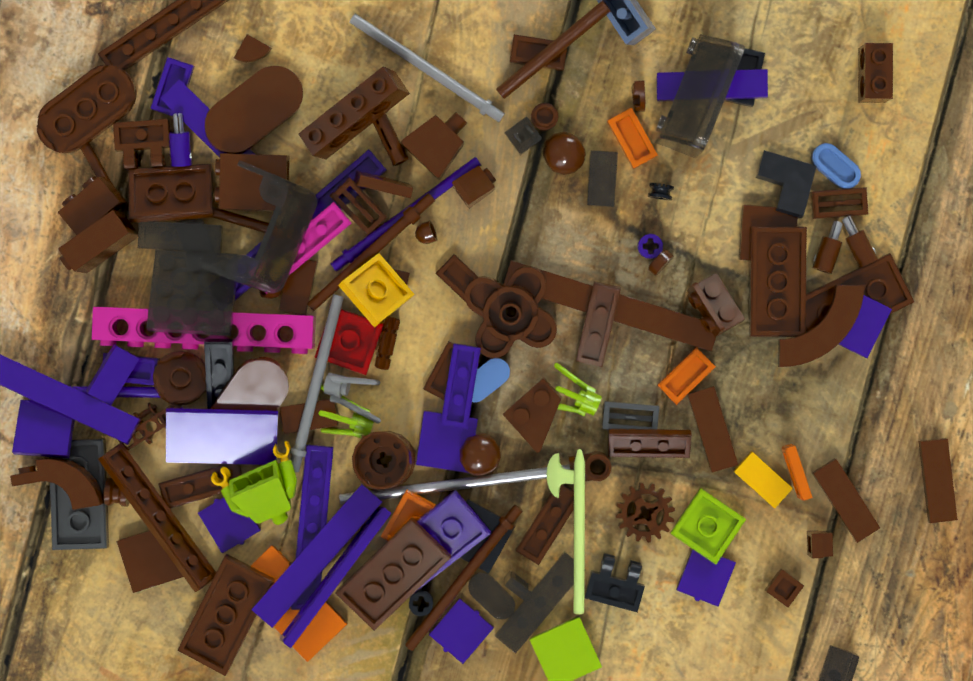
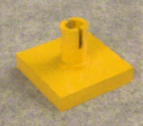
[338,253,415,328]

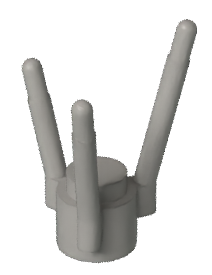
[324,373,381,424]

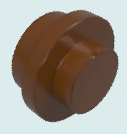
[531,103,558,131]

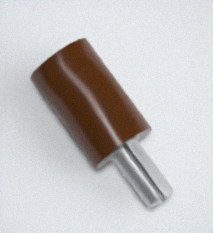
[842,216,878,268]
[812,221,843,274]

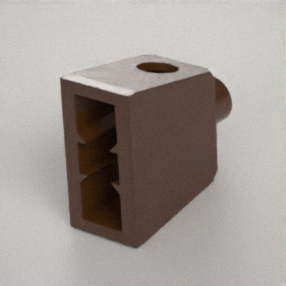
[401,112,467,180]

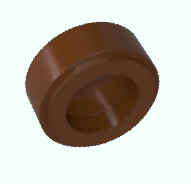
[648,249,674,276]

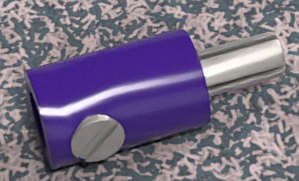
[169,113,192,167]

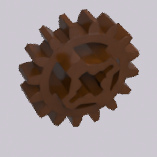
[615,482,675,543]

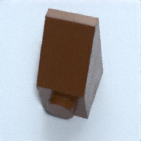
[452,165,496,209]

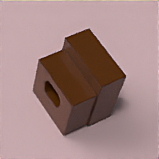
[807,530,833,559]

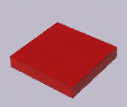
[315,309,384,375]

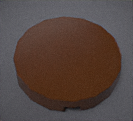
[153,351,206,406]

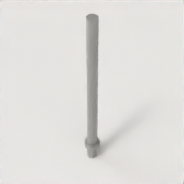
[349,13,505,122]
[290,294,344,472]

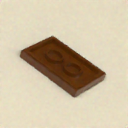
[128,164,214,223]

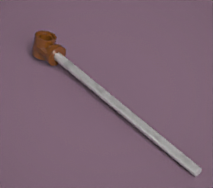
[339,451,612,505]

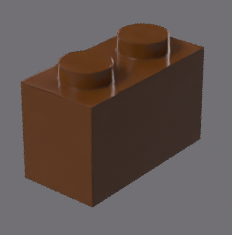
[58,176,127,235]

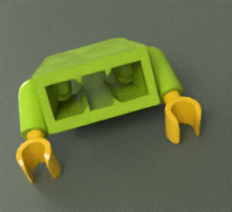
[211,441,297,525]

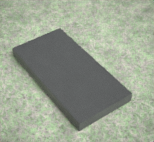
[50,439,109,550]

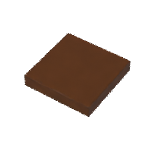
[739,205,798,261]
[116,530,183,593]

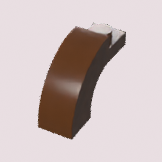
[10,457,104,510]

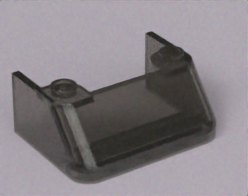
[655,34,745,158]
[197,160,318,293]

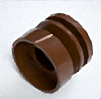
[352,431,416,490]

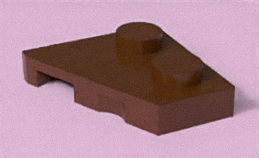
[503,377,562,453]

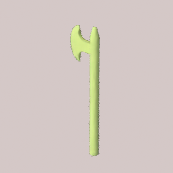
[546,449,585,614]

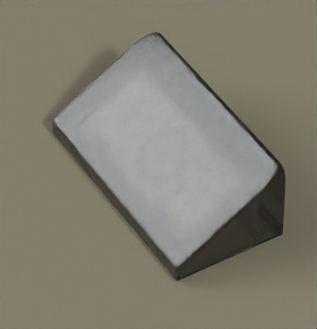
[819,645,859,681]

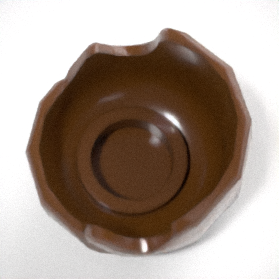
[543,131,586,175]
[460,433,501,476]

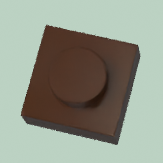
[765,568,804,608]

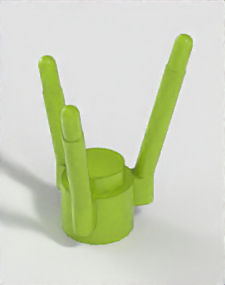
[554,363,602,416]
[319,385,374,438]

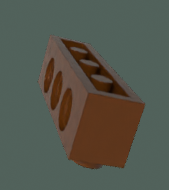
[299,66,410,160]

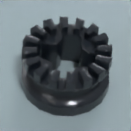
[648,183,674,201]
[409,590,434,616]

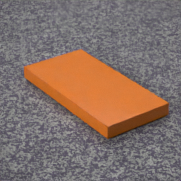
[251,545,348,662]

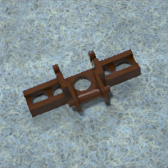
[118,402,182,451]

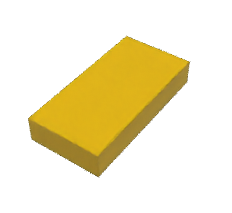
[733,451,793,509]

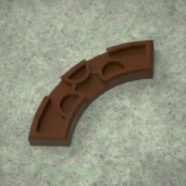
[778,285,864,367]

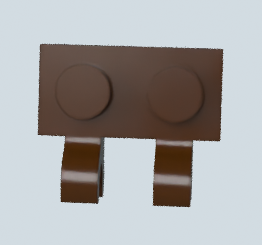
[113,119,170,171]

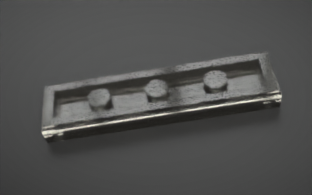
[495,551,586,654]

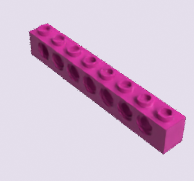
[92,307,316,354]

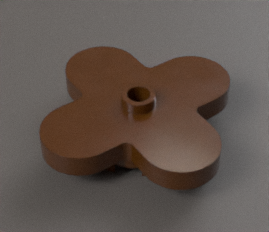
[465,266,557,358]

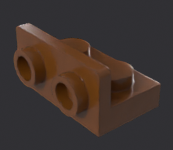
[687,273,745,337]

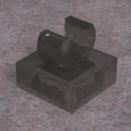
[504,116,543,156]

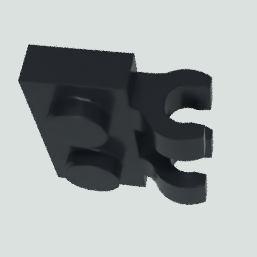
[584,553,645,613]

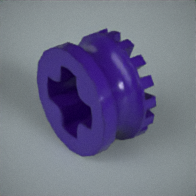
[637,234,663,259]

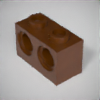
[858,43,893,103]

